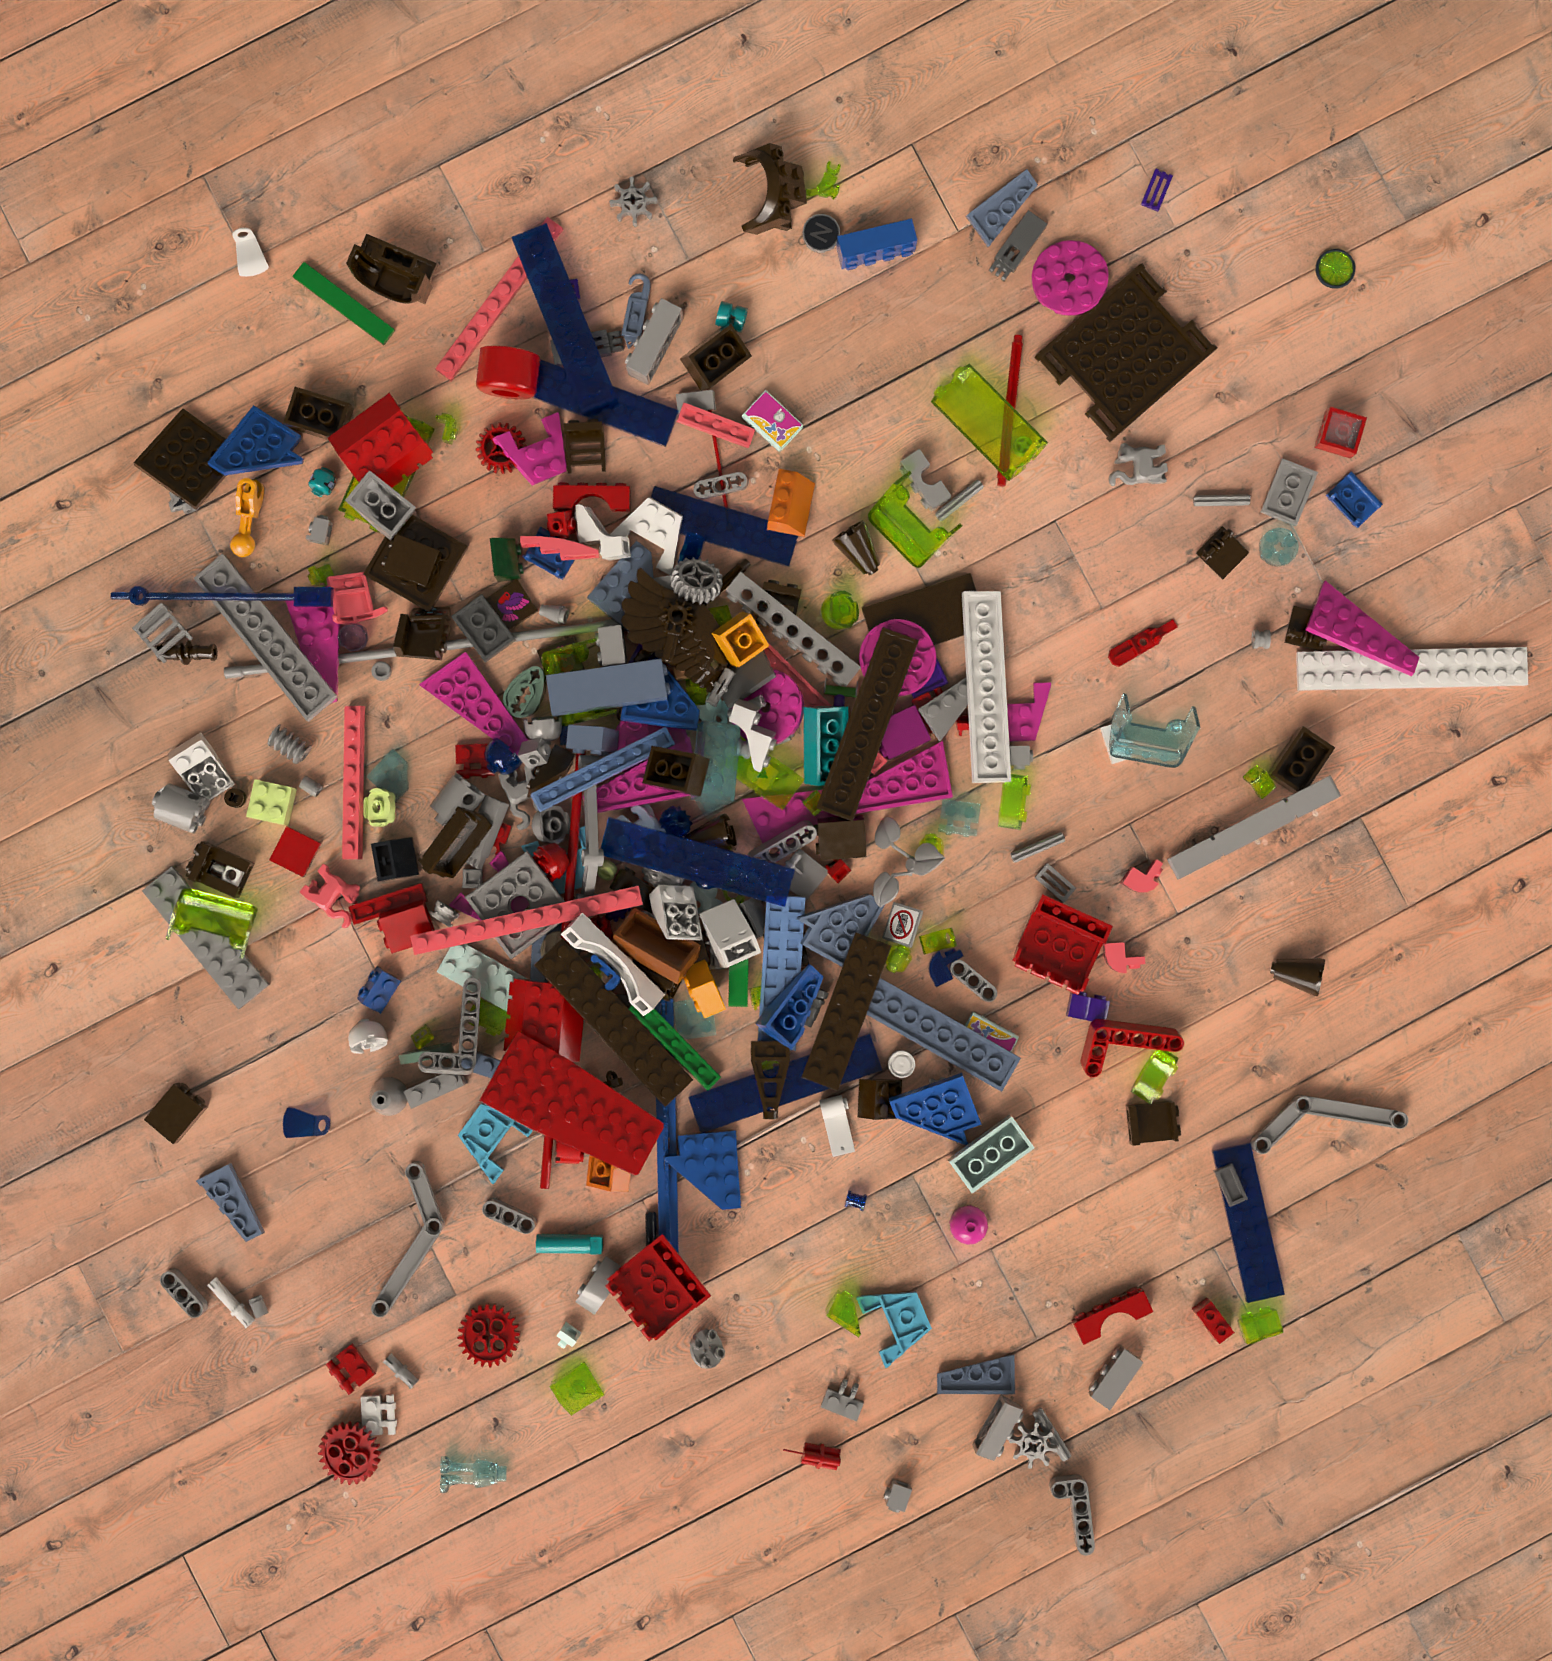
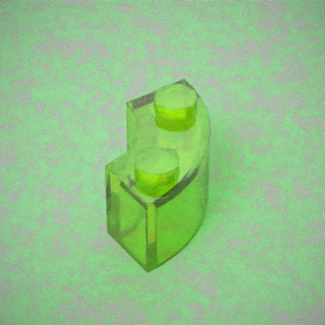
[998,774,1031,830]
[1131,1050,1179,1104]

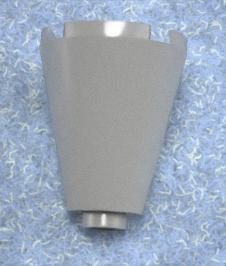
[369,1077,407,1116]

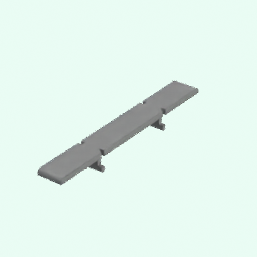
[1167,775,1341,880]

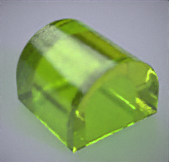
[802,789,822,817]

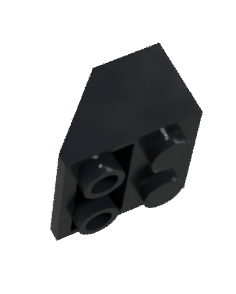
[371,837,419,882]

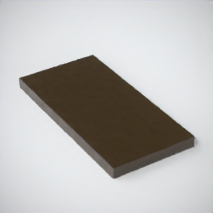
[862,573,976,645]

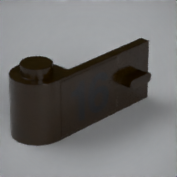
[609,867,655,914]

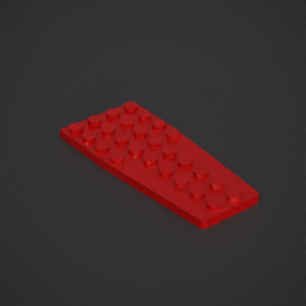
[478,1031,664,1175]

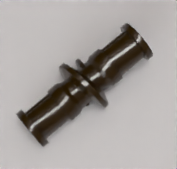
[156,640,218,665]

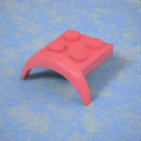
[326,572,388,624]

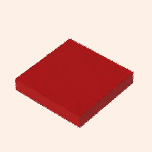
[269,826,322,877]

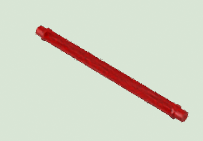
[997,335,1023,487]

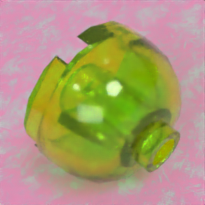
[821,591,859,630]

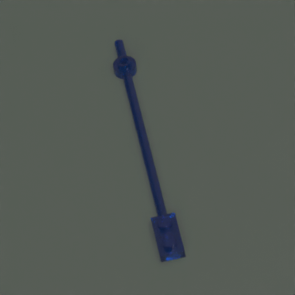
[111,586,334,607]

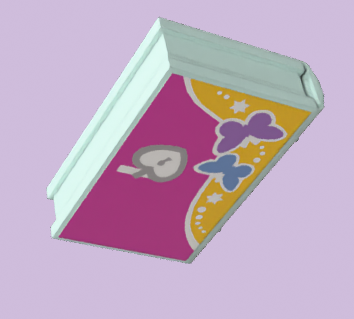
[742,390,803,452]
[965,1011,1019,1052]

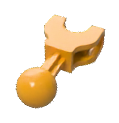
[230,478,264,557]

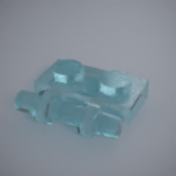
[938,799,981,837]

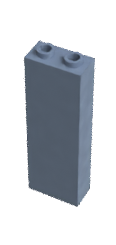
[546,659,670,716]

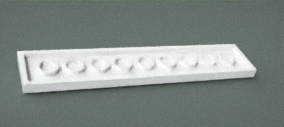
[962,591,1011,783]

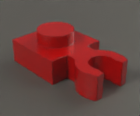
[493,823,513,855]

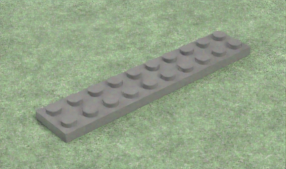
[194,553,338,722]

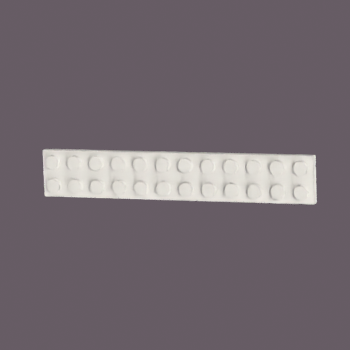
[1296,647,1528,691]

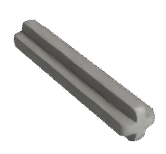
[935,480,984,522]
[1193,494,1251,506]
[1010,832,1065,863]
[1033,1408,1072,1461]

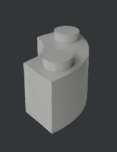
[576,1256,621,1315]

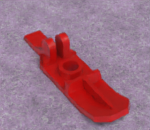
[1108,620,1178,667]

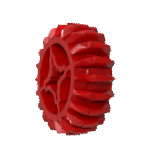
[475,422,527,474]

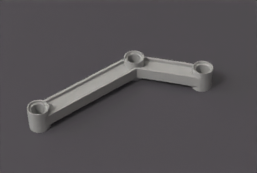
[575,755,604,900]
[1250,1095,1408,1154]
[371,1161,445,1317]

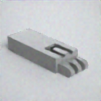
[465,795,509,869]

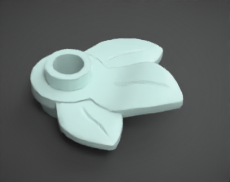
[697,693,729,729]
[690,880,723,914]

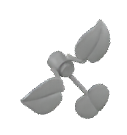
[873,817,945,908]

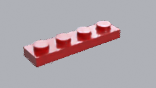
[348,883,428,925]

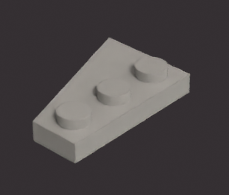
[918,678,968,741]

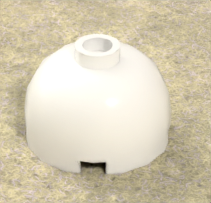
[348,1019,388,1054]

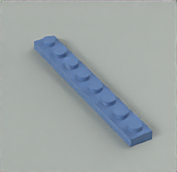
[530,727,675,812]

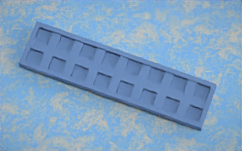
[758,895,805,1051]

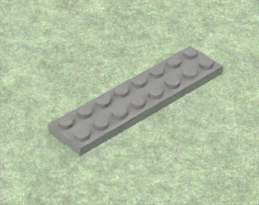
[142,866,270,1009]

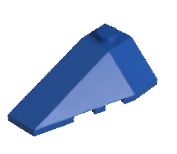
[755,964,824,1050]

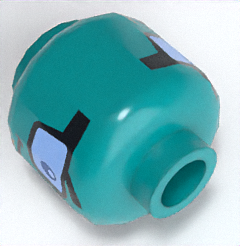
[308,467,337,497]

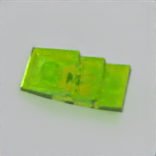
[718,736,805,811]

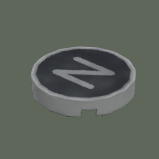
[802,214,840,253]

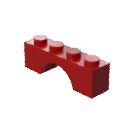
[553,482,631,512]
[1071,1287,1154,1345]

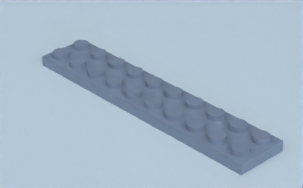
[867,978,1021,1092]

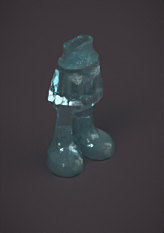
[440,1456,507,1493]

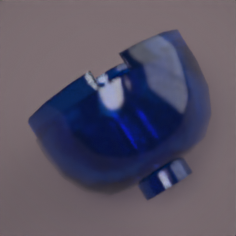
[484,738,523,775]

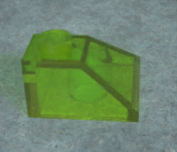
[825,1290,861,1337]
[549,1362,604,1416]

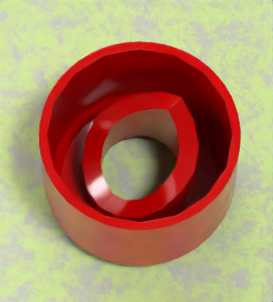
[476,346,540,400]

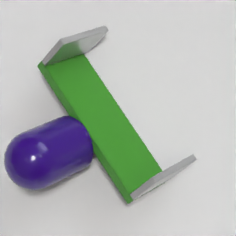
[824,678,858,706]

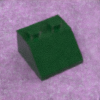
[490,538,524,582]

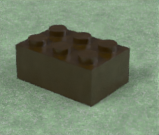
[680,324,752,391]
[283,387,354,440]
[1266,726,1335,794]
[642,746,710,797]

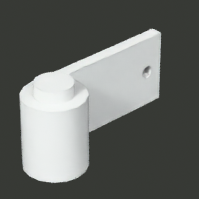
[819,1095,855,1157]

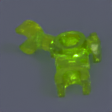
[806,161,841,200]

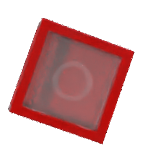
[1314,407,1367,459]

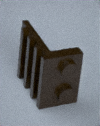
[563,419,606,474]
[756,580,802,636]

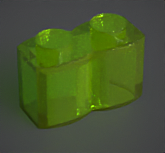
[1237,1306,1284,1344]

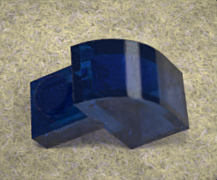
[678,525,707,563]
[928,948,964,987]

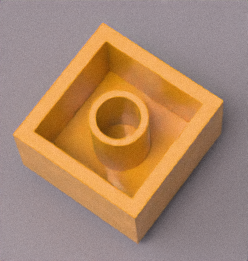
[712,612,769,667]
[683,960,726,1018]

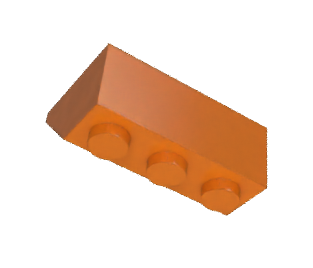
[767,469,815,537]
[586,1155,630,1192]

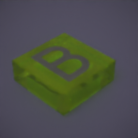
[411,1024,434,1050]

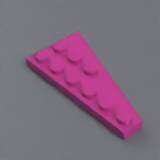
[1306,581,1420,676]
[285,586,340,704]
[419,652,528,757]
[583,737,693,813]
[855,741,953,814]
[742,790,838,849]

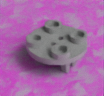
[689,1329,725,1369]

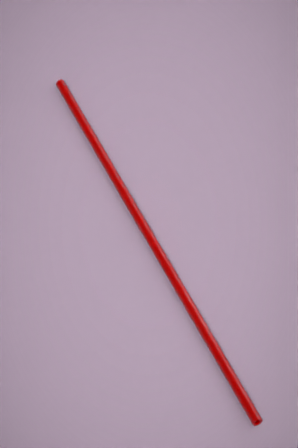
[540,751,586,1189]

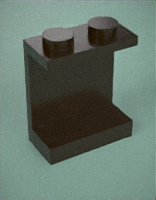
[393,614,451,661]
[1126,1101,1181,1146]

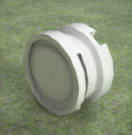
[429,900,460,927]
[888,1050,915,1078]

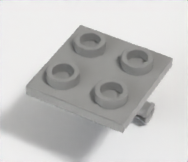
[776,848,828,902]

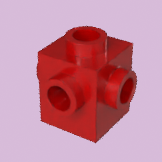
[547,510,576,539]

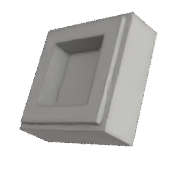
[462,869,483,888]

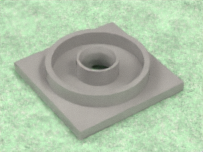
[465,851,565,959]

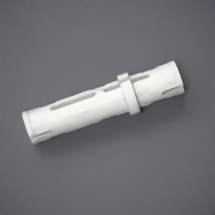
[207,1277,255,1328]

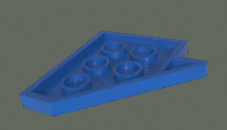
[208,405,304,476]
[621,656,700,731]
[889,1073,981,1145]
[663,1130,741,1210]

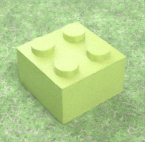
[246,779,297,826]

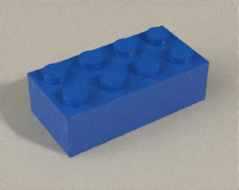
[836,218,917,270]

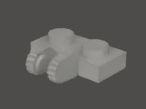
[821,1378,864,1422]

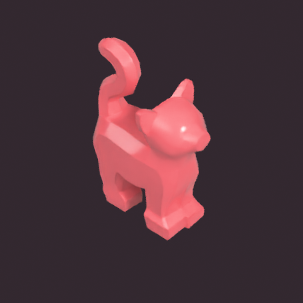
[300,864,360,928]

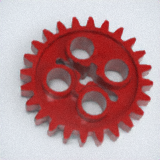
[457,1303,521,1368]
[318,1421,381,1485]

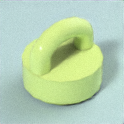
[597,860,617,880]

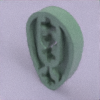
[503,666,546,718]
[398,1042,454,1064]

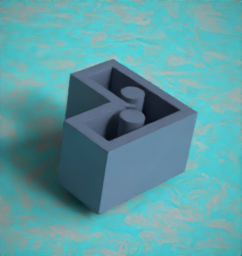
[566,725,619,757]

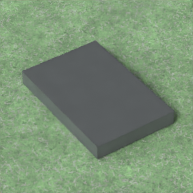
[451,594,516,663]
[719,650,776,709]

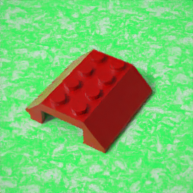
[328,392,433,488]
[1012,894,1113,995]
[503,978,584,1062]
[605,1234,712,1341]

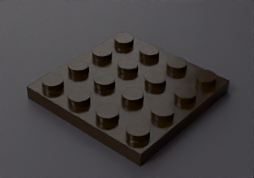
[133,409,227,510]
[363,515,468,612]

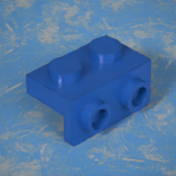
[357,966,401,1014]

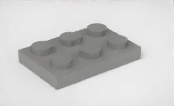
[1260,458,1318,526]

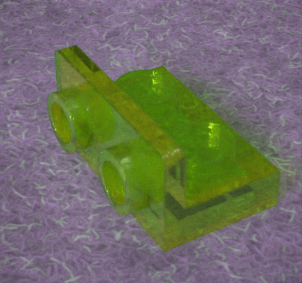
[468,998,511,1036]

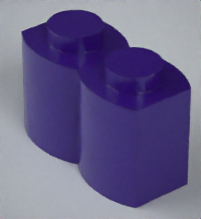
[1066,991,1110,1021]

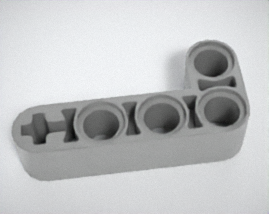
[747,820,817,887]
[1049,1474,1095,1556]

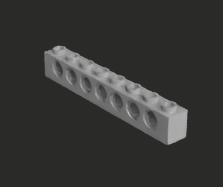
[725,572,861,687]

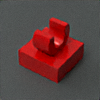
[956,715,970,736]
[825,859,852,884]

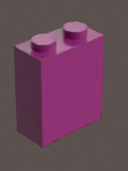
[879,705,931,760]

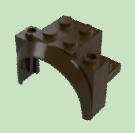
[733,143,807,235]
[346,234,438,304]

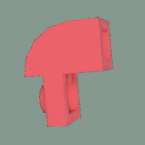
[1120,859,1163,893]
[1102,942,1145,973]

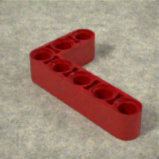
[1080,1019,1184,1077]

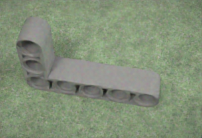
[418,978,481,1075]

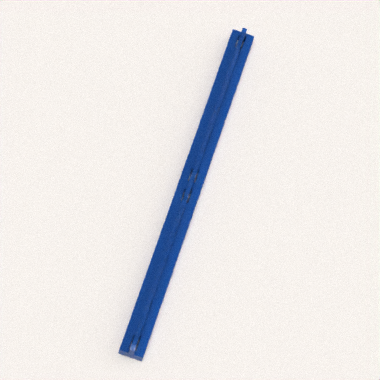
[654,999,679,1254]

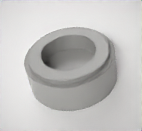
[371,661,392,681]

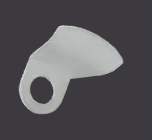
[232,228,269,277]

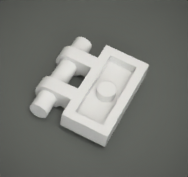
[361,1394,397,1436]

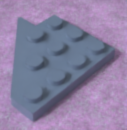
[587,541,654,632]
[797,893,885,967]

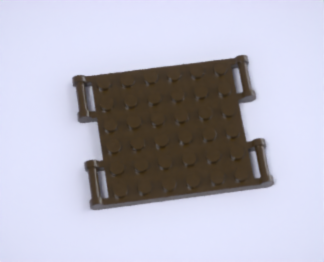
[1034,263,1218,442]

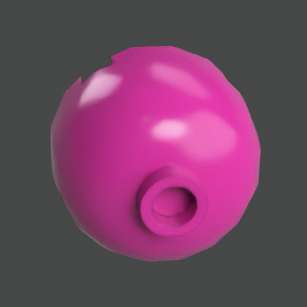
[949,1205,988,1245]

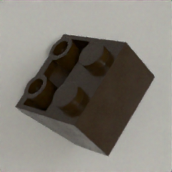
[857,1079,902,1120]

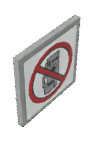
[882,902,923,948]

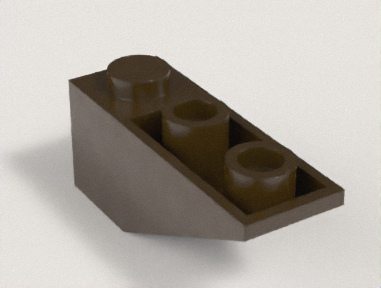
[526,744,576,798]

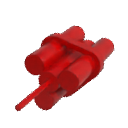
[783,1442,841,1470]

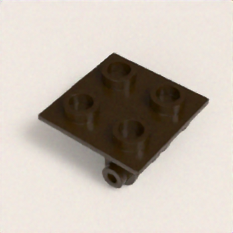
[1196,526,1250,580]
[1284,606,1327,651]

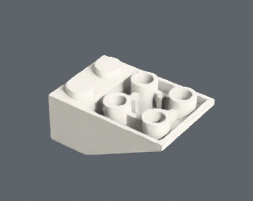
[168,732,235,800]
[649,885,702,940]
[699,899,761,968]

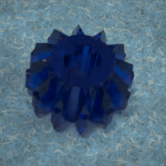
[659,806,693,839]

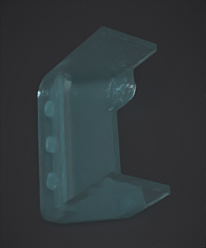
[1109,693,1200,768]

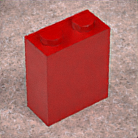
[377,899,435,954]

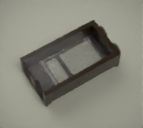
[418,806,493,878]

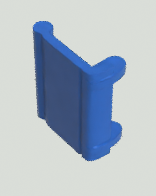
[1325,471,1383,528]
[522,527,575,580]
[591,955,621,991]

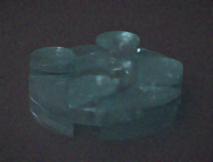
[1259,528,1299,567]

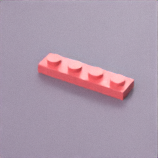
[677,403,755,448]

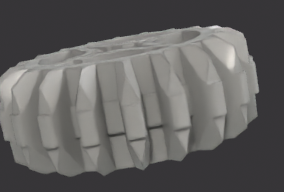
[671,557,723,605]

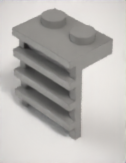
[132,603,193,663]

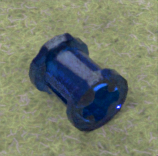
[844,1190,867,1212]

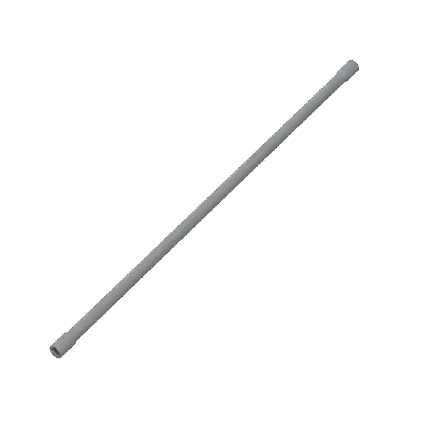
[224,619,624,679]

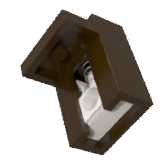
[185,841,255,898]

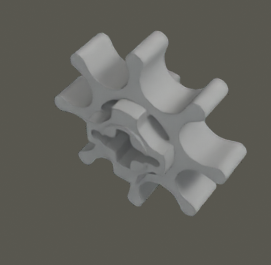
[609,177,657,227]
[1009,1419,1058,1469]

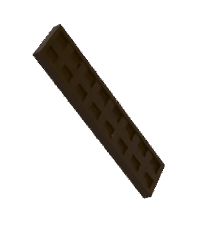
[802,932,892,1091]

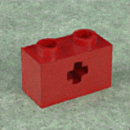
[1192,1298,1235,1344]

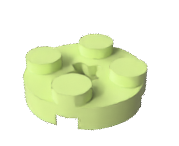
[363,788,396,827]

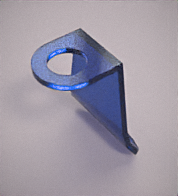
[283,1107,330,1138]

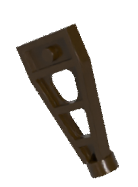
[751,1041,790,1119]

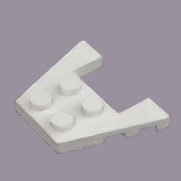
[609,497,683,575]

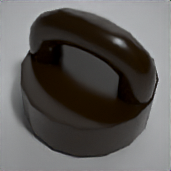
[603,1070,623,1088]

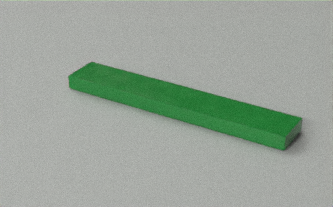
[292,262,395,346]
[628,1004,721,1091]

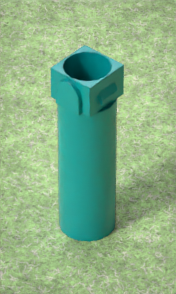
[536,1234,603,1255]

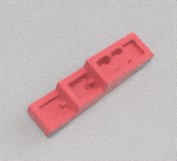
[520,536,599,561]

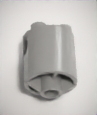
[430,772,486,826]
[152,783,210,834]

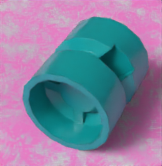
[715,301,748,332]

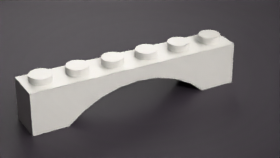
[561,913,665,1016]

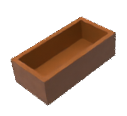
[613,908,700,985]

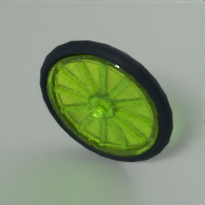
[1315,249,1356,289]

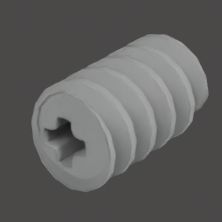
[268,724,312,764]

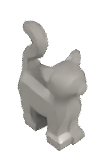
[1109,443,1168,486]
[498,765,539,830]

